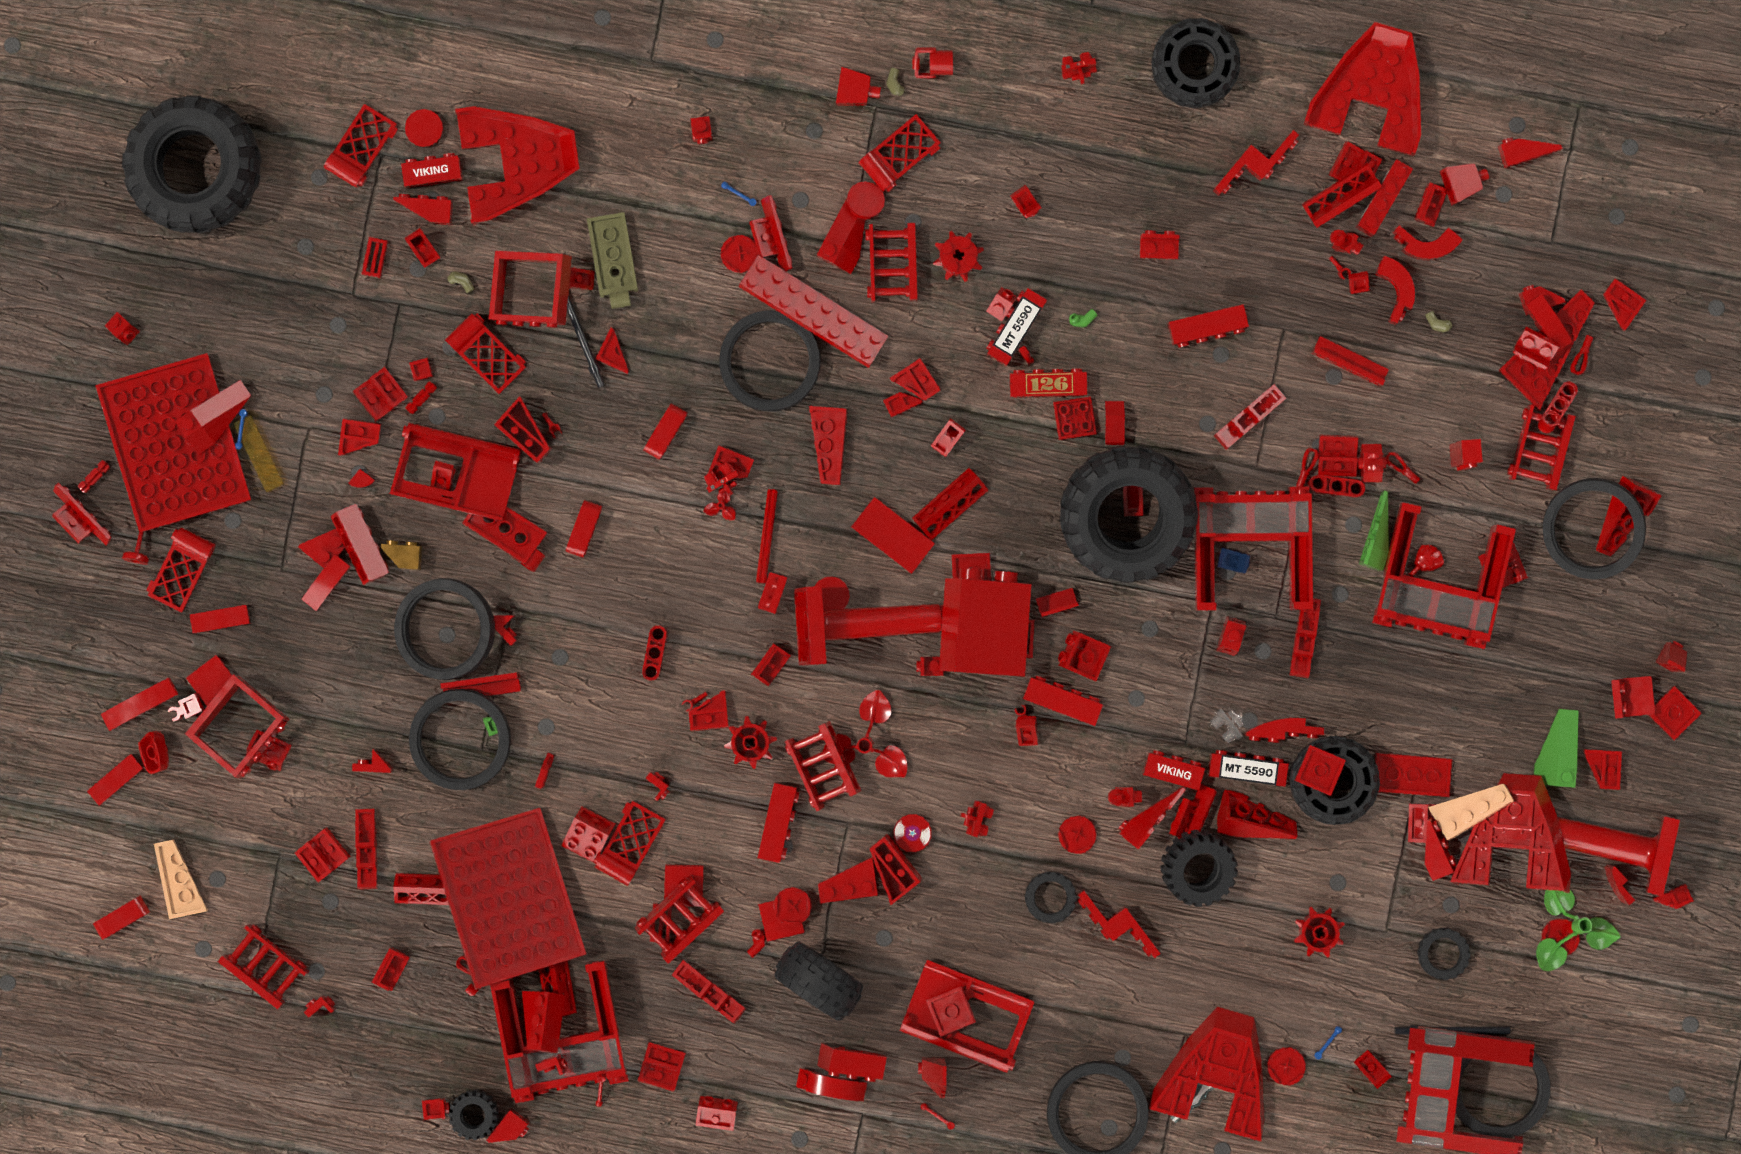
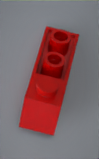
[393,194,453,225]
[1425,816,1457,881]

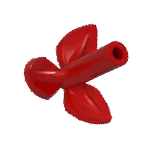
[703,492,736,521]

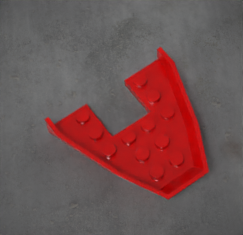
[1303,22,1421,157]
[455,106,580,225]
[1450,773,1571,893]
[1148,1007,1264,1142]

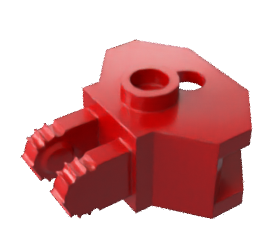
[1358,444,1387,483]

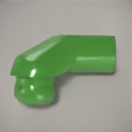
[1069,309,1098,327]

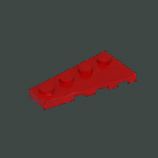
[809,406,848,486]

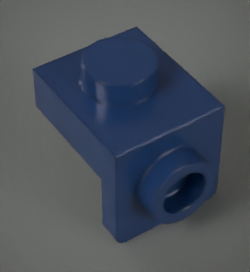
[1217,548,1250,574]

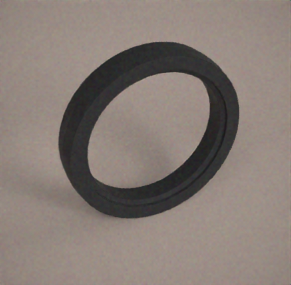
[719,310,821,412]
[1543,478,1646,579]
[394,578,495,680]
[409,689,511,790]
[1448,1036,1550,1138]
[1047,1061,1149,1154]

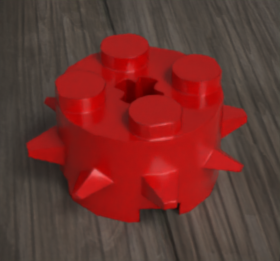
[933,231,984,282]
[724,716,777,769]
[1294,907,1345,958]

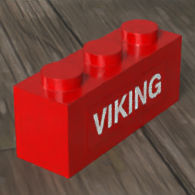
[401,153,463,189]
[1142,750,1205,790]

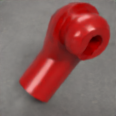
[747,929,765,958]

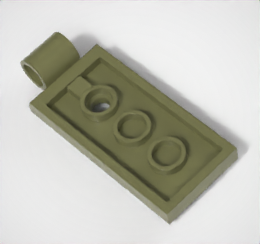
[587,212,638,309]

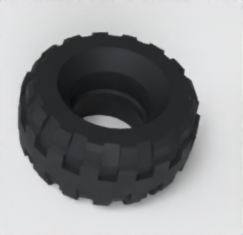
[1151,18,1241,108]
[1290,736,1380,825]
[774,941,863,1021]

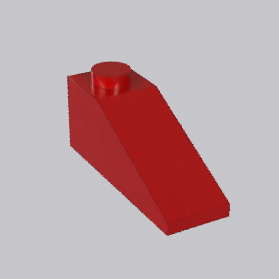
[1498,137,1563,168]
[1655,641,1687,672]

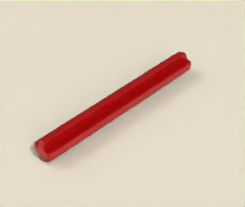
[756,489,778,584]

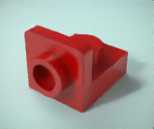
[690,116,713,145]
[916,657,943,676]
[535,1053,568,1076]

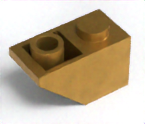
[381,541,422,570]

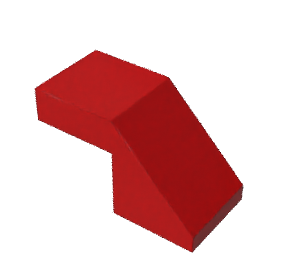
[1105,401,1125,445]

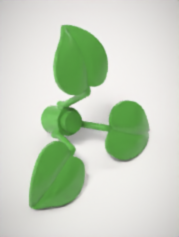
[1536,890,1621,971]

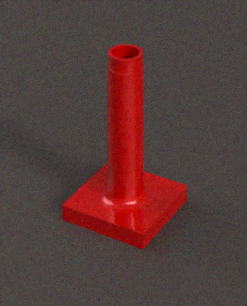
[794,586,943,666]
[1558,816,1680,896]

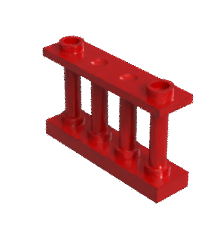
[865,223,917,303]
[1507,404,1576,491]
[785,721,862,812]
[635,875,724,964]
[217,924,309,1009]

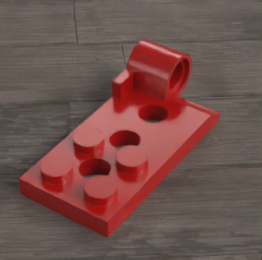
[462,507,547,572]

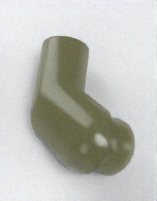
[886,68,905,96]
[447,271,475,293]
[1425,311,1452,333]

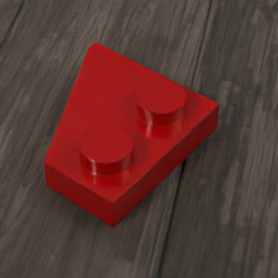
[1603,279,1646,331]

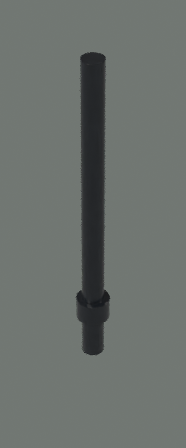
[567,295,605,388]
[1394,1025,1510,1035]

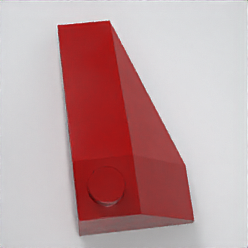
[817,198,865,274]
[175,380,251,455]
[1596,476,1662,556]
[1118,786,1186,849]
[1217,789,1298,839]
[918,1057,946,1098]

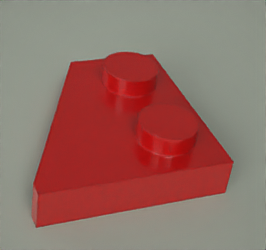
[890,358,941,401]
[338,418,382,456]
[708,445,755,479]
[298,529,345,568]
[689,690,729,731]
[1583,749,1622,790]

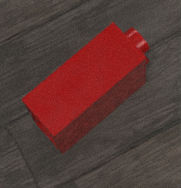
[939,568,1031,677]

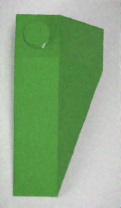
[1359,491,1389,571]
[1534,709,1578,788]

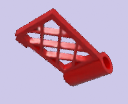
[324,104,398,188]
[858,114,941,192]
[445,313,526,394]
[146,527,216,613]
[593,801,666,886]

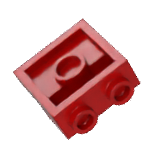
[1058,630,1111,681]

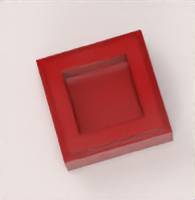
[1348,271,1370,294]
[409,358,433,381]

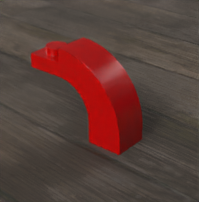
[1392,225,1463,261]
[1375,256,1415,325]
[796,1068,867,1102]

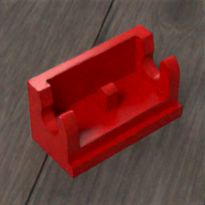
[1414,182,1447,227]
[751,643,791,687]
[371,947,410,991]

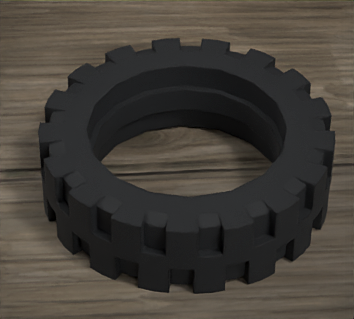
[1025,871,1077,923]
[1417,928,1470,980]

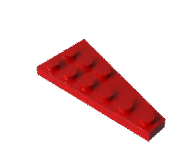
[1499,289,1594,411]

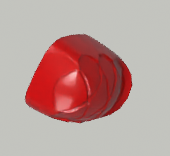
[138,731,169,774]

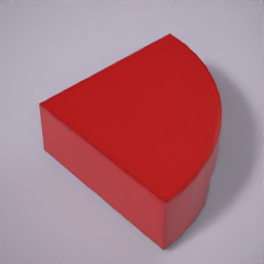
[1018,346,1034,366]
[348,469,375,488]

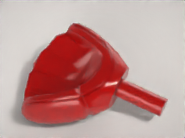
[1409,544,1444,577]

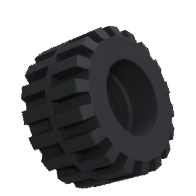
[449,1089,499,1140]

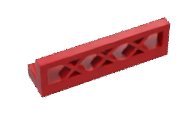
[1302,163,1382,228]
[1311,336,1389,387]
[912,468,988,540]
[440,672,521,696]
[393,873,449,905]
[539,961,577,1016]

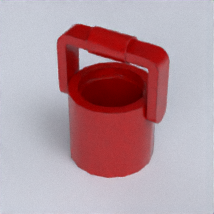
[912,47,953,78]

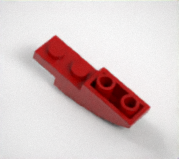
[1244,718,1324,743]

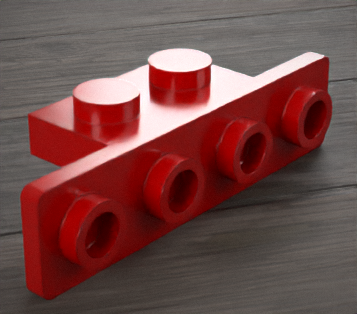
[749,195,792,272]
[52,483,111,545]
[1169,784,1217,839]

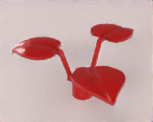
[822,690,908,778]

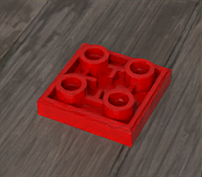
[1053,396,1097,440]

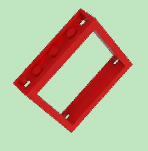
[489,251,572,328]
[185,674,289,779]

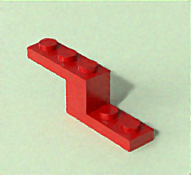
[1213,130,1299,196]
[1077,890,1161,958]

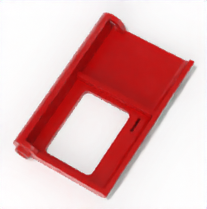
[389,423,521,521]
[899,960,1034,1073]

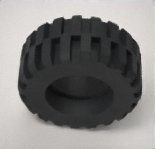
[1160,830,1238,907]

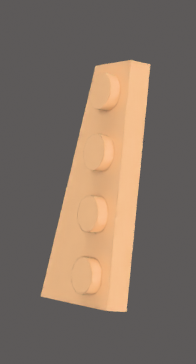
[1428,784,1515,841]
[154,840,208,919]

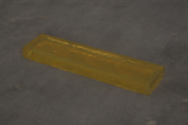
[233,415,284,492]

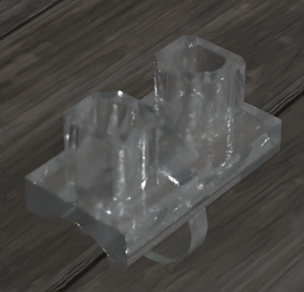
[1210,709,1244,743]

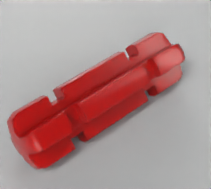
[405,382,437,414]
[78,460,110,493]

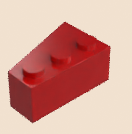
[494,396,551,464]
[869,834,923,905]
[818,856,878,903]
[522,991,565,1053]
[817,1043,887,1082]

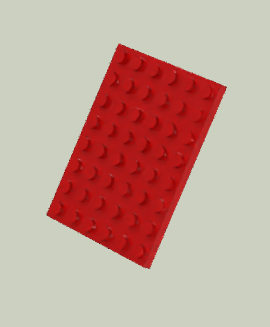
[95,353,251,533]
[429,808,586,989]

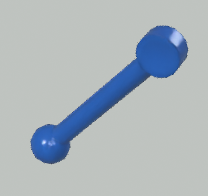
[721,182,757,206]
[235,409,247,449]
[1314,1026,1342,1060]

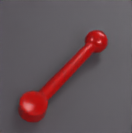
[595,1074,606,1107]
[920,1103,955,1130]

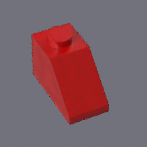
[1519,285,1565,316]
[486,1108,530,1143]

